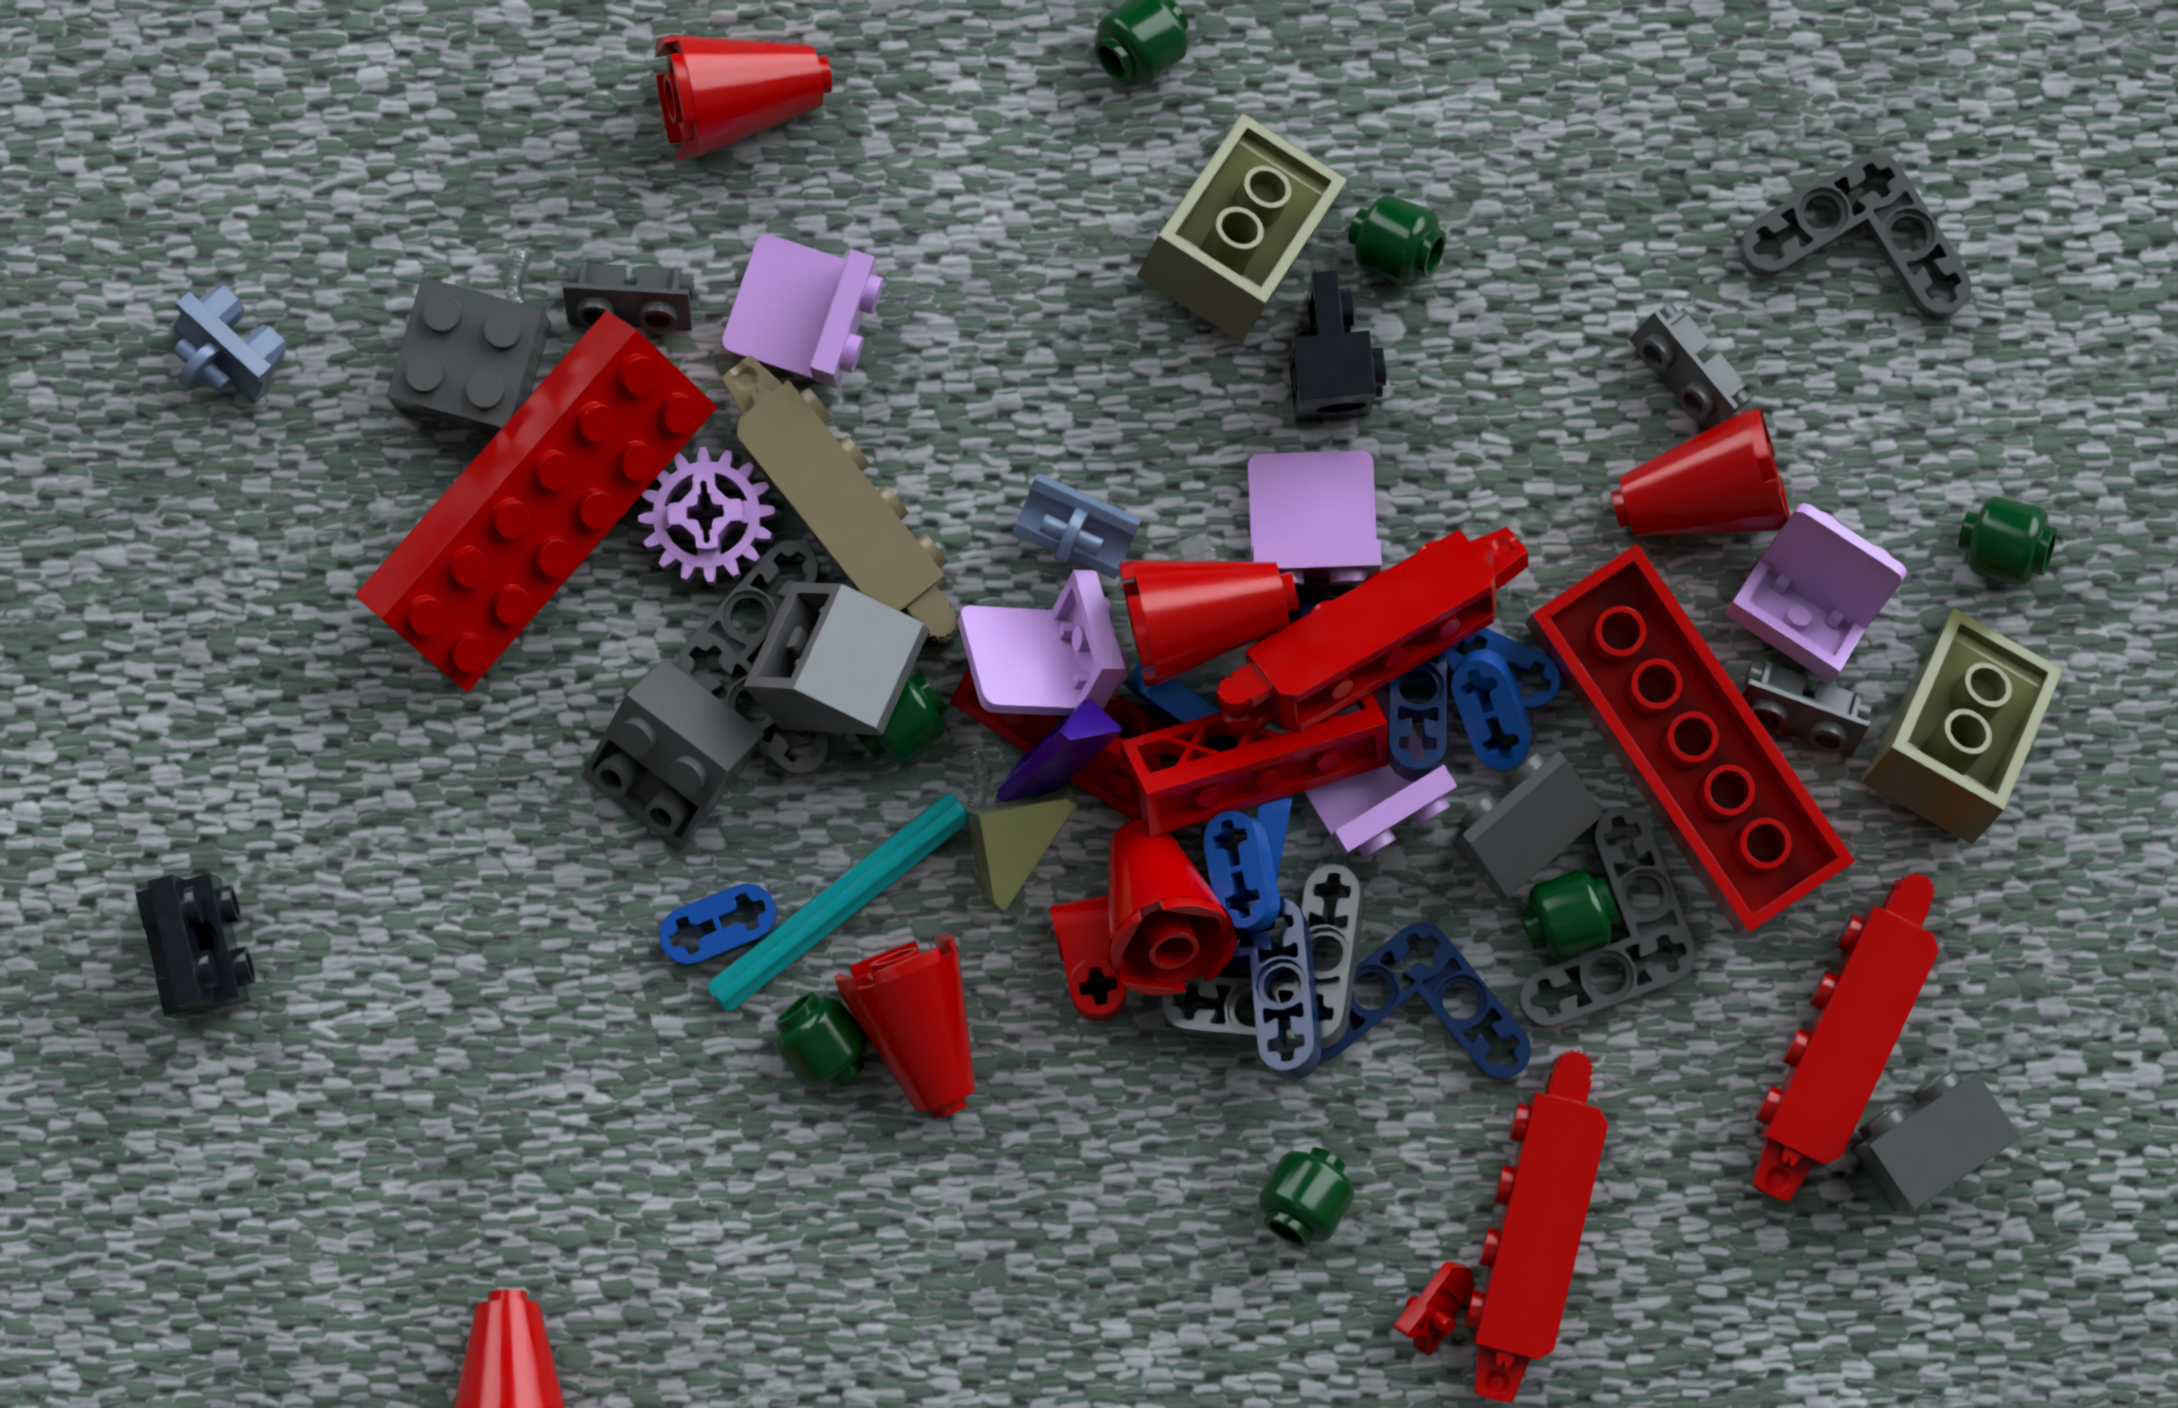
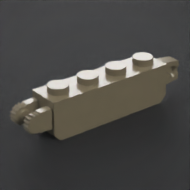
[721,355,959,646]

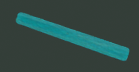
[707,793,969,1012]

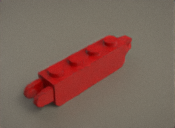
[1216,527,1528,736]
[1751,872,1939,1202]
[1463,1050,1608,1403]

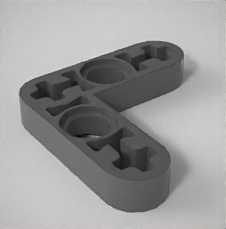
[1739,153,1971,319]
[678,540,830,776]
[1518,806,1697,1027]
[1162,864,1365,1049]

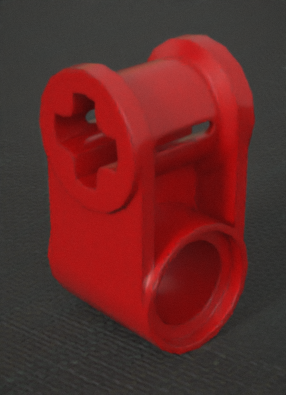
[1050,895,1127,1021]

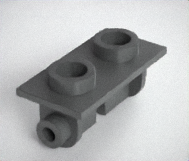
[563,262,695,332]
[1629,303,1751,431]
[1742,660,1872,757]

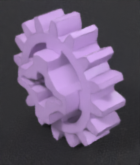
[638,447,777,586]

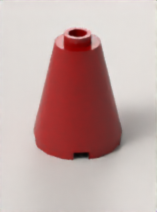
[655,35,832,160]
[1611,408,1790,537]
[1119,560,1299,688]
[1108,820,1237,996]
[834,934,975,1119]
[453,1289,566,1408]

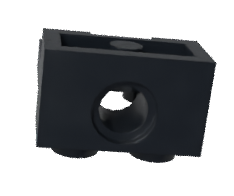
[1289,270,1386,423]
[135,873,256,1019]

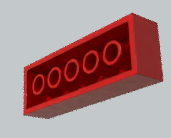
[354,310,718,693]
[1525,543,1855,937]

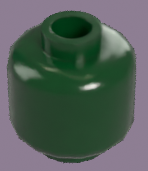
[1095,0,1188,86]
[1348,195,1446,286]
[1958,497,2057,586]
[855,671,949,764]
[1520,870,1620,962]
[773,992,868,1089]
[1259,1147,1354,1247]

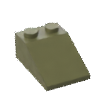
[1137,113,1347,343]
[1861,608,2063,844]

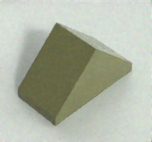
[967,795,1077,911]

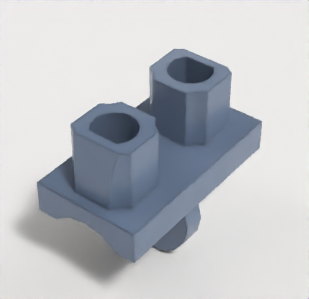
[173,285,287,404]
[1012,473,1142,579]

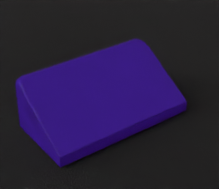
[996,698,1122,803]

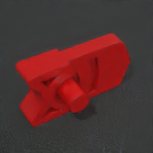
[1394,1261,1475,1355]

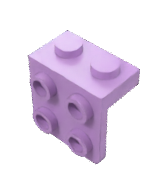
[722,234,884,389]
[1248,450,1382,587]
[1724,503,1907,684]
[957,569,1127,716]
[1303,689,1457,859]

